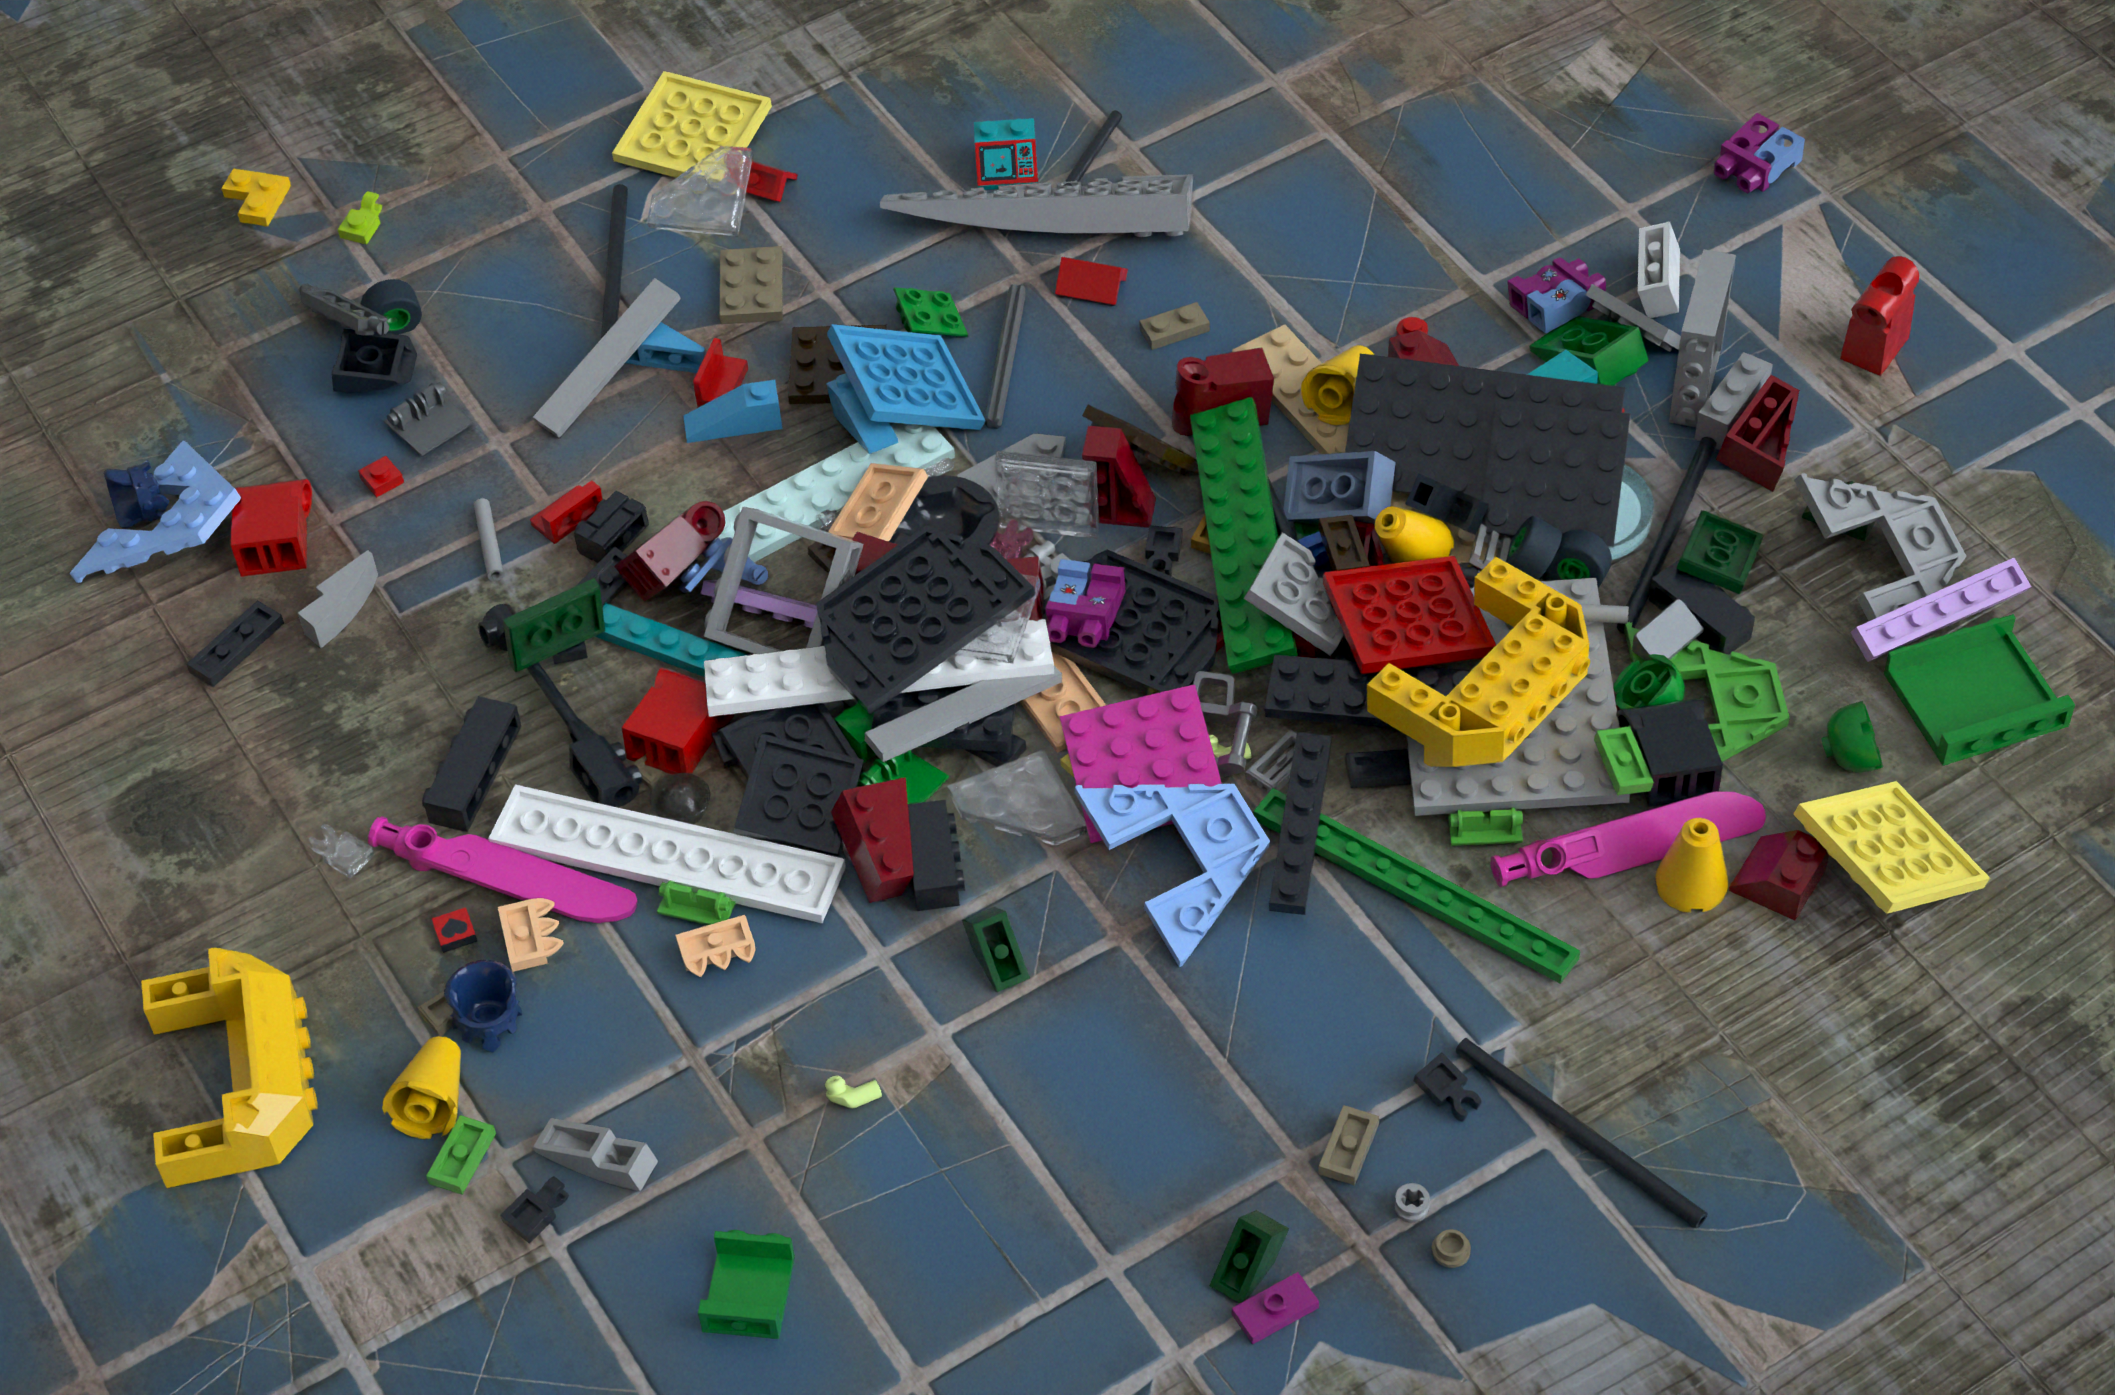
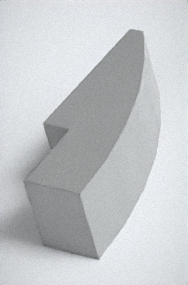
[298,550,378,648]
[533,1118,658,1191]

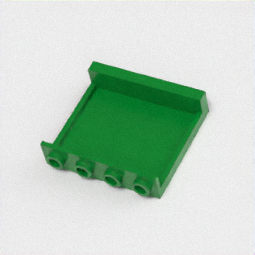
[1884,614,2075,766]

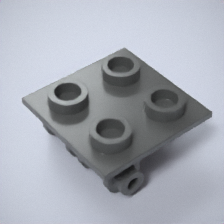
[384,382,473,456]

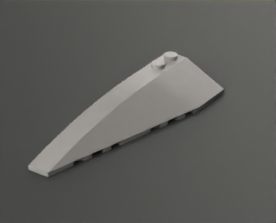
[880,174,1193,237]

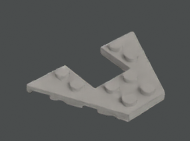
[1794,473,1966,656]

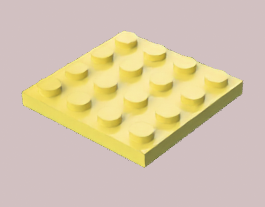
[612,71,772,190]
[1793,781,1990,914]

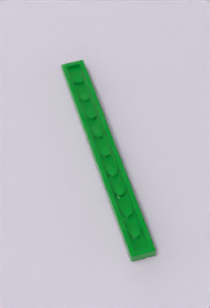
[1253,788,1580,984]

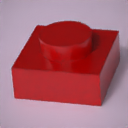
[358,456,404,498]

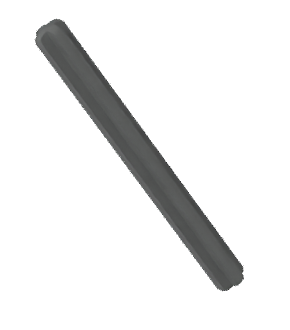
[984,284,1026,428]

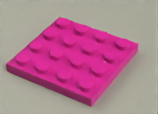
[1059,684,1222,843]

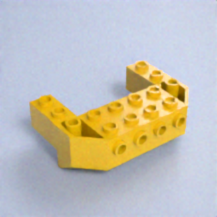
[1367,557,1590,767]
[141,947,318,1188]

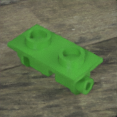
[1448,807,1523,846]
[657,880,736,925]

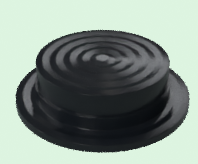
[889,475,999,546]

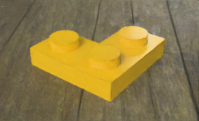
[221,168,291,227]

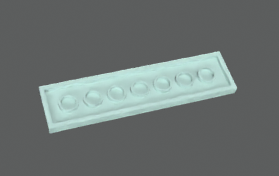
[716,423,955,562]

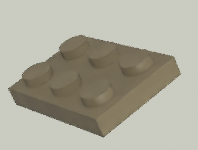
[719,246,783,324]

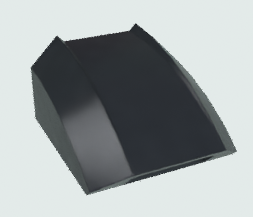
[331,329,417,392]

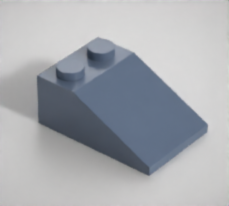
[1283,451,1395,526]

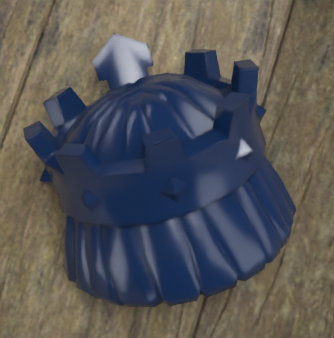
[104,460,170,529]
[444,960,522,1053]

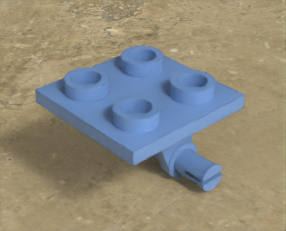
[679,537,768,593]

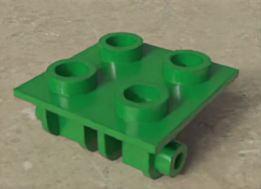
[893,287,968,337]
[857,750,949,804]

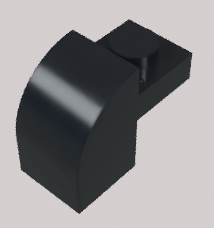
[1405,473,1489,535]

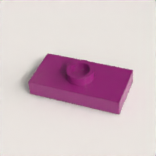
[1232,1272,1319,1345]

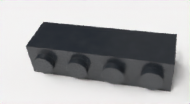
[422,696,522,832]

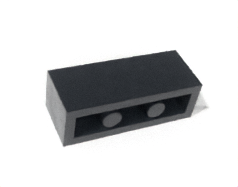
[1649,559,1755,655]
[908,800,965,911]

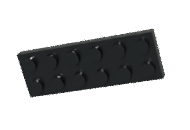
[1265,655,1471,728]

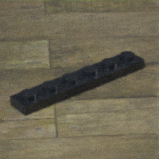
[1269,732,1332,915]

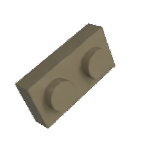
[1139,302,1210,350]
[1318,1105,1379,1186]

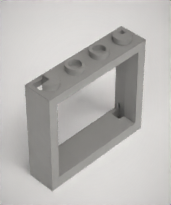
[1669,249,1736,427]
[704,507,864,654]

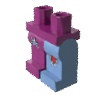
[1713,113,1805,194]
[1508,257,1606,333]
[1045,559,1126,648]

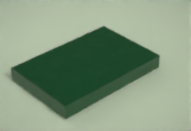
[1676,510,1764,594]
[503,578,605,673]

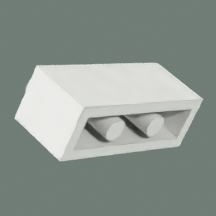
[1637,222,1680,318]

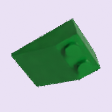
[1529,316,1649,386]

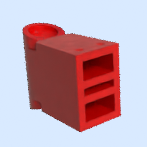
[1840,256,1919,376]
[231,479,312,577]
[622,667,735,780]

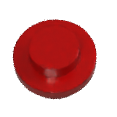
[1396,317,1428,336]

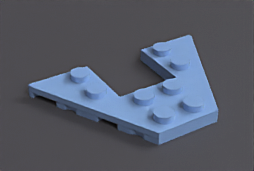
[69,441,241,583]
[1075,784,1270,967]

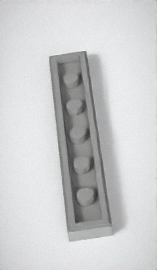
[533,278,680,438]
[865,666,1062,762]

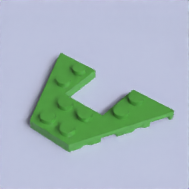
[1624,622,1790,762]

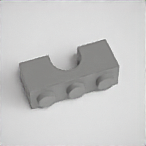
[1695,352,1773,450]

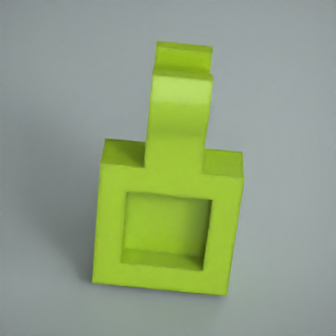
[337,191,382,245]

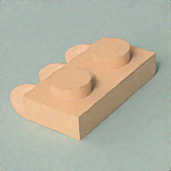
[498,898,564,972]
[675,915,756,977]

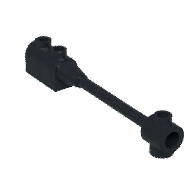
[478,604,642,808]

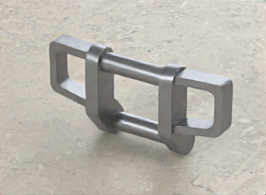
[1193,671,1257,777]

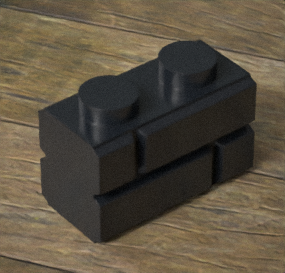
[574,491,649,563]

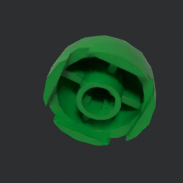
[1613,654,1685,710]
[1821,701,1883,773]

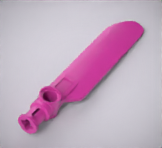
[1490,791,1766,887]
[368,816,638,923]

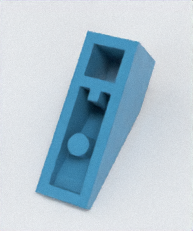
[625,322,706,373]
[826,373,899,454]
[683,380,783,443]

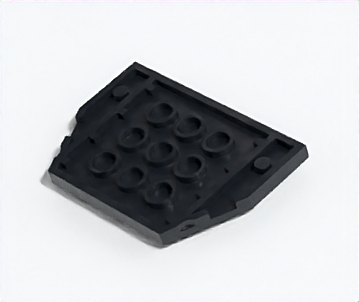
[816,525,1036,715]
[1043,549,1220,695]

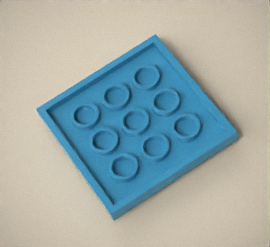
[827,324,986,430]

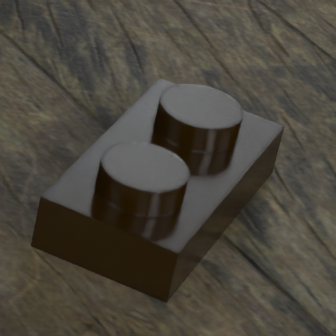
[1318,514,1370,571]

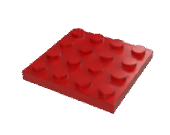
[1323,556,1496,674]

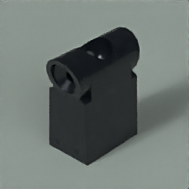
[1616,698,1723,807]

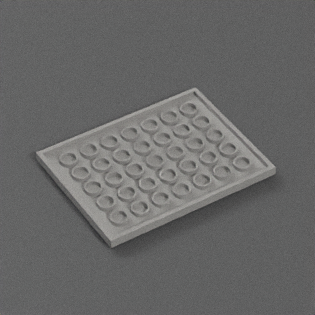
[1406,578,1630,816]

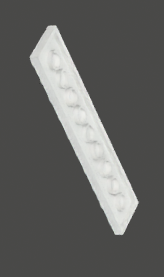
[704,619,1054,717]
[488,785,846,923]

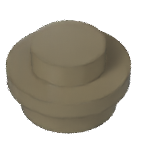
[1432,1229,1471,1268]

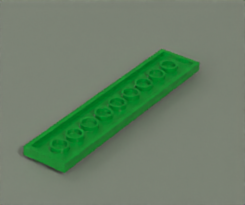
[1190,397,1298,674]

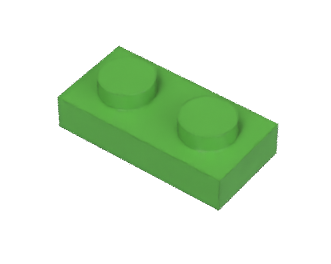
[1594,727,1654,795]
[426,1115,496,1195]

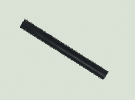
[1063,110,1122,186]

